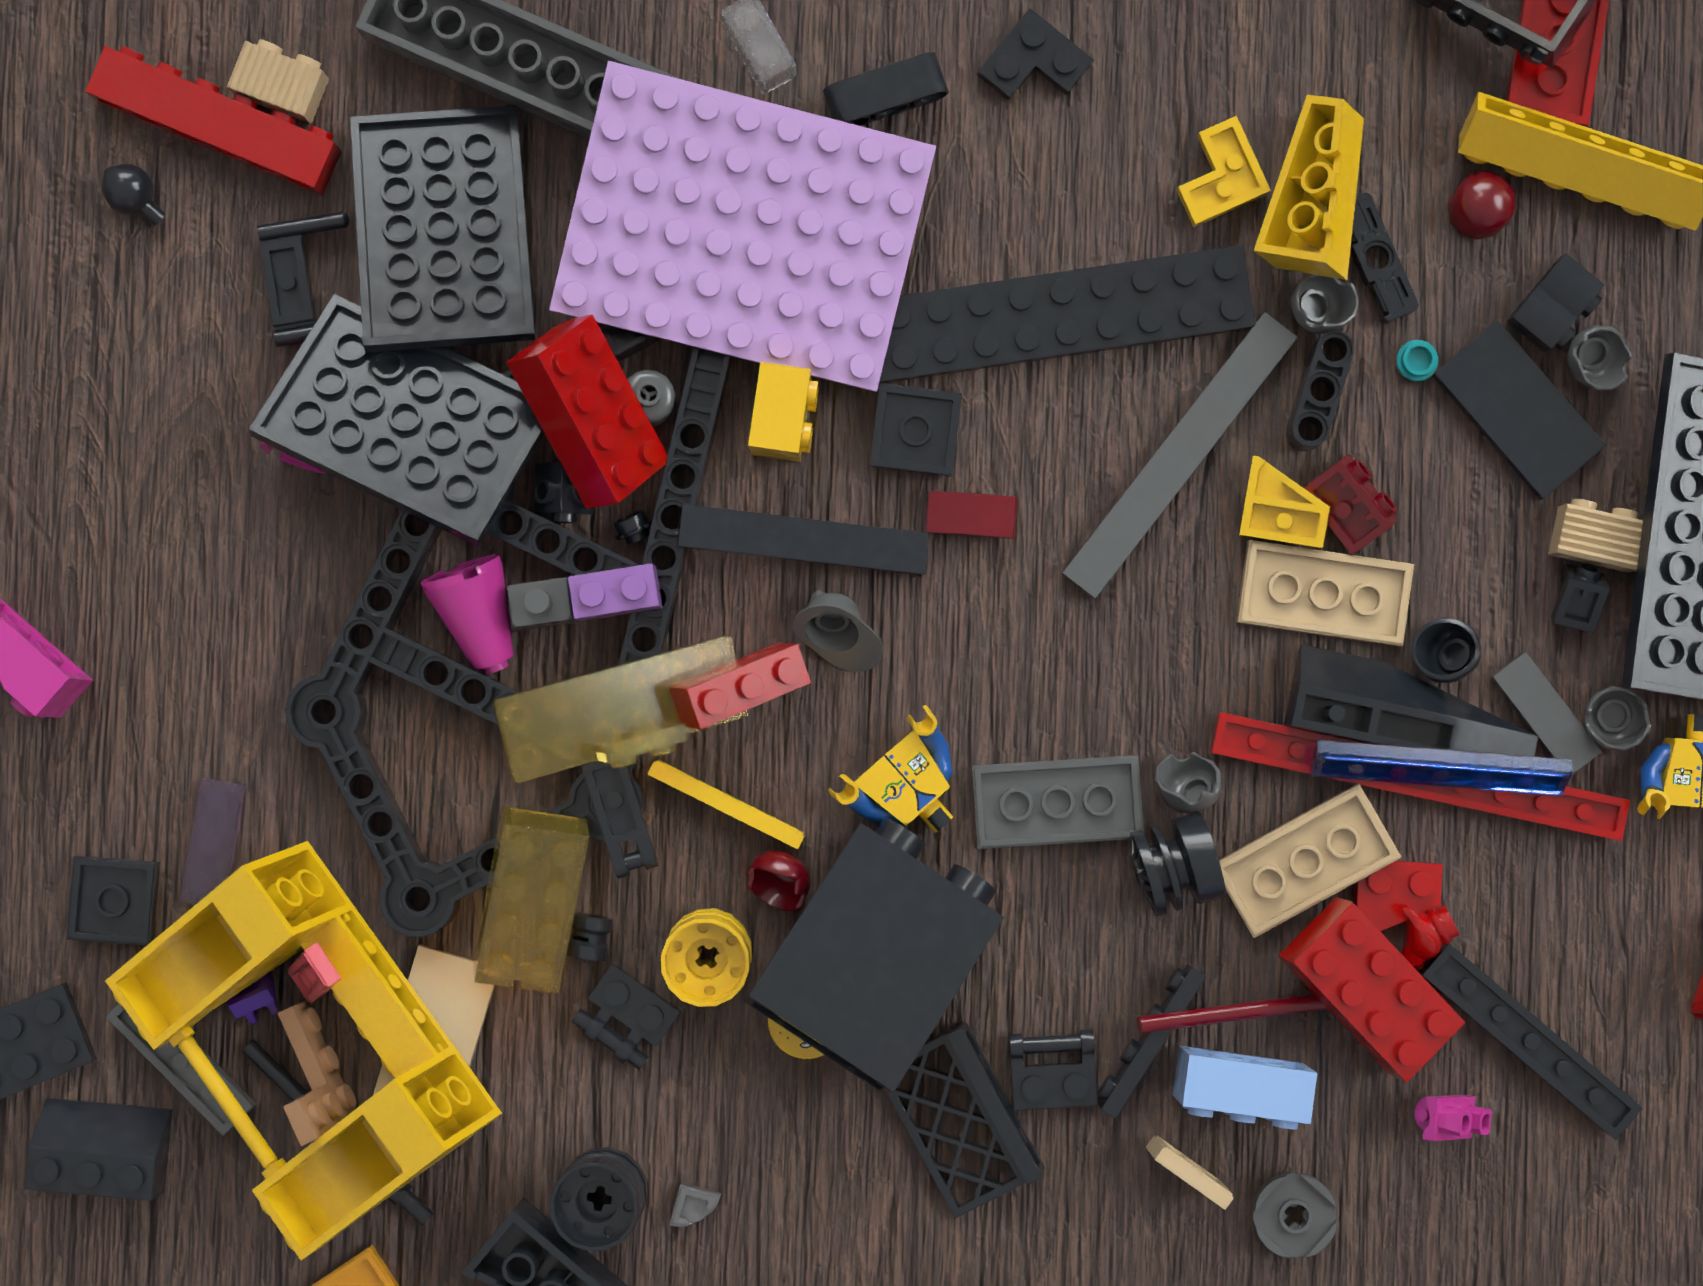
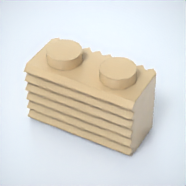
[227,39,329,124]
[1548,499,1643,573]

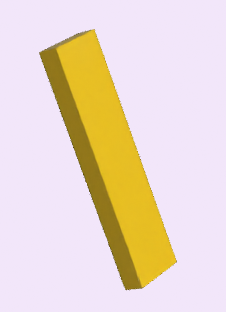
[648,760,805,849]

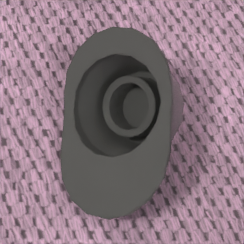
[792,590,884,672]

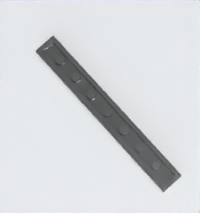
[1062,312,1298,599]

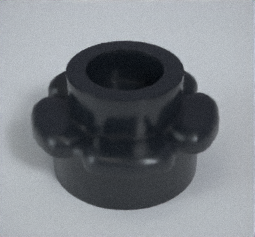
[613,509,653,545]

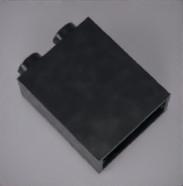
[743,818,1004,1095]

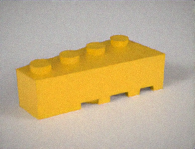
[1254,95,1364,280]

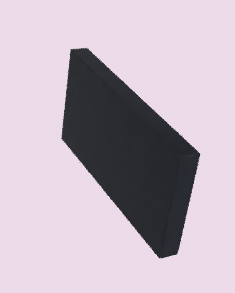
[1432,320,1606,500]

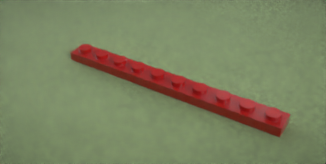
[1210,712,1630,841]

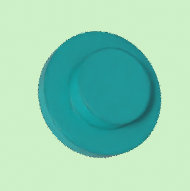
[1396,340,1438,382]

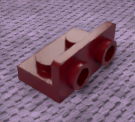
[1303,454,1398,555]

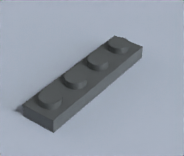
[106,1004,256,1136]

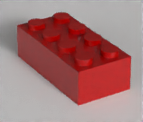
[506,314,668,509]
[1278,897,1466,1083]

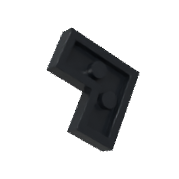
[977,8,1094,101]

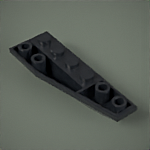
[1284,644,1538,777]

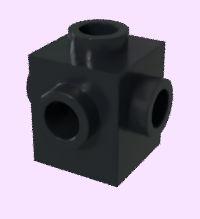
[534,461,594,524]

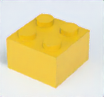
[748,362,819,462]

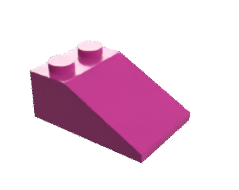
[0,599,94,718]

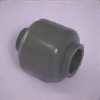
[627,370,675,427]

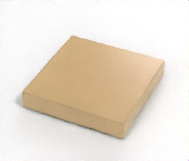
[1146,1135,1234,1210]

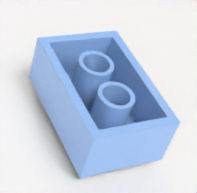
[1173,1045,1317,1129]

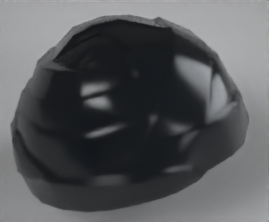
[1411,618,1482,683]

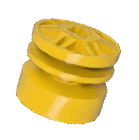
[661,908,752,1007]

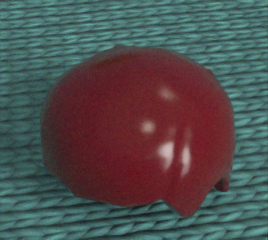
[1447,171,1516,240]
[748,850,811,911]

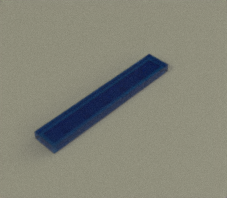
[1310,740,1573,795]

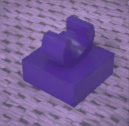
[228,972,277,1024]

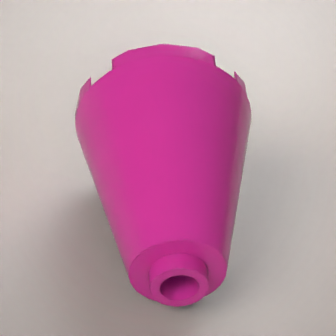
[420,554,514,674]

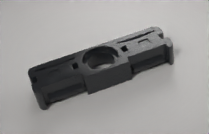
[1350,193,1419,324]

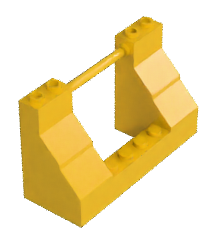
[105,841,502,1261]

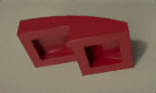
[926,491,1018,539]

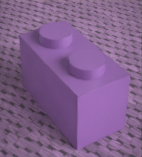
[568,563,662,621]

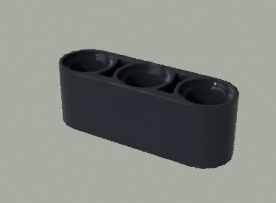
[823,52,949,126]
[1286,330,1354,452]

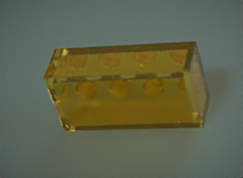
[473,806,590,994]

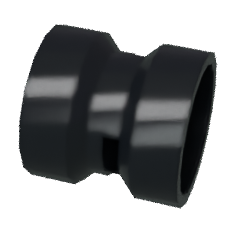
[564,912,613,961]

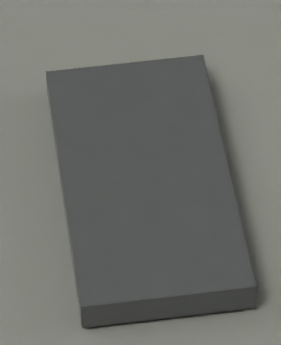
[972,755,1144,849]

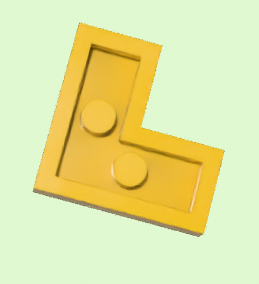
[1176,116,1271,228]

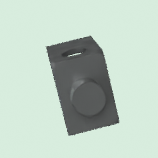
[506,577,589,632]

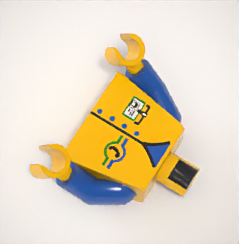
[828,705,953,833]
[1637,714,1703,819]

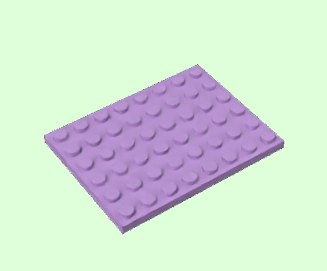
[549,61,936,392]

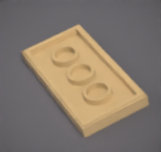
[1236,540,1414,647]
[1219,783,1402,938]
[373,944,500,1095]

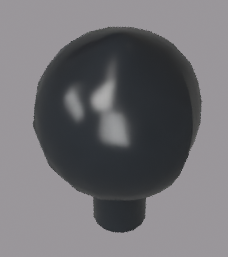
[102,164,166,225]

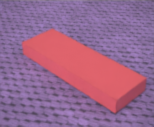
[288,942,341,1004]

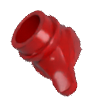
[1401,903,1460,970]

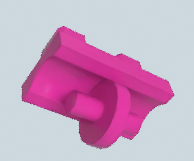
[1414,1095,1492,1141]

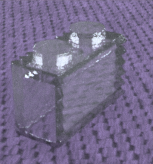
[721,0,797,94]

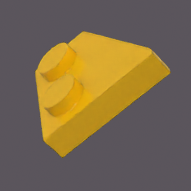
[1239,456,1330,548]

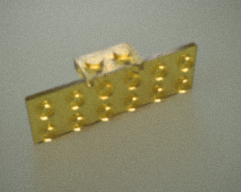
[494,636,749,783]

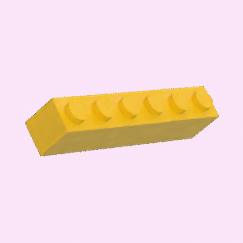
[1458,92,1703,231]

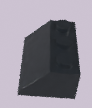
[25,1098,173,1201]

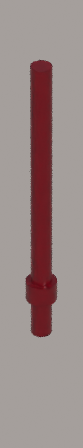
[1137,994,1327,1034]

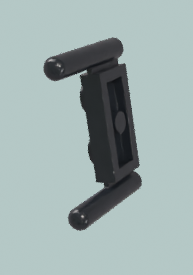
[257,212,350,347]

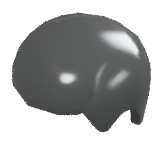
[1290,274,1360,334]
[1567,325,1632,391]
[1584,686,1651,751]
[1155,752,1223,813]

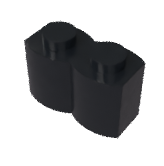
[1506,253,1605,353]

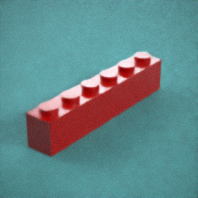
[85,46,342,196]

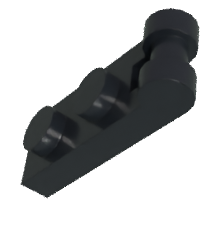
[581,753,659,879]

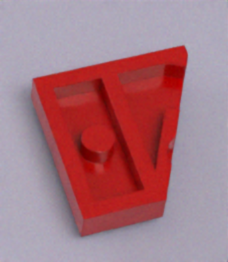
[1354,861,1443,932]

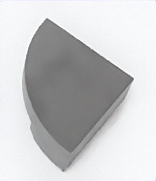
[669,1182,721,1227]

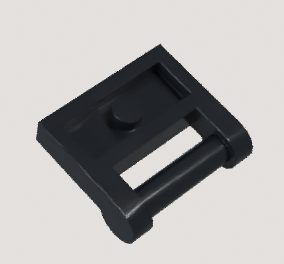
[1009,1029,1098,1110]

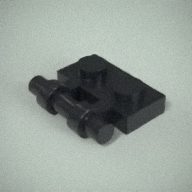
[571,963,681,1070]

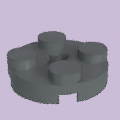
[1250,1171,1337,1258]

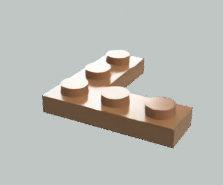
[277,1000,356,1146]

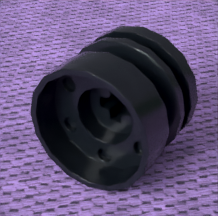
[1130,812,1226,917]
[549,1147,648,1251]

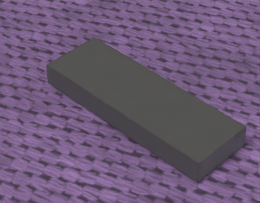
[1490,652,1602,777]

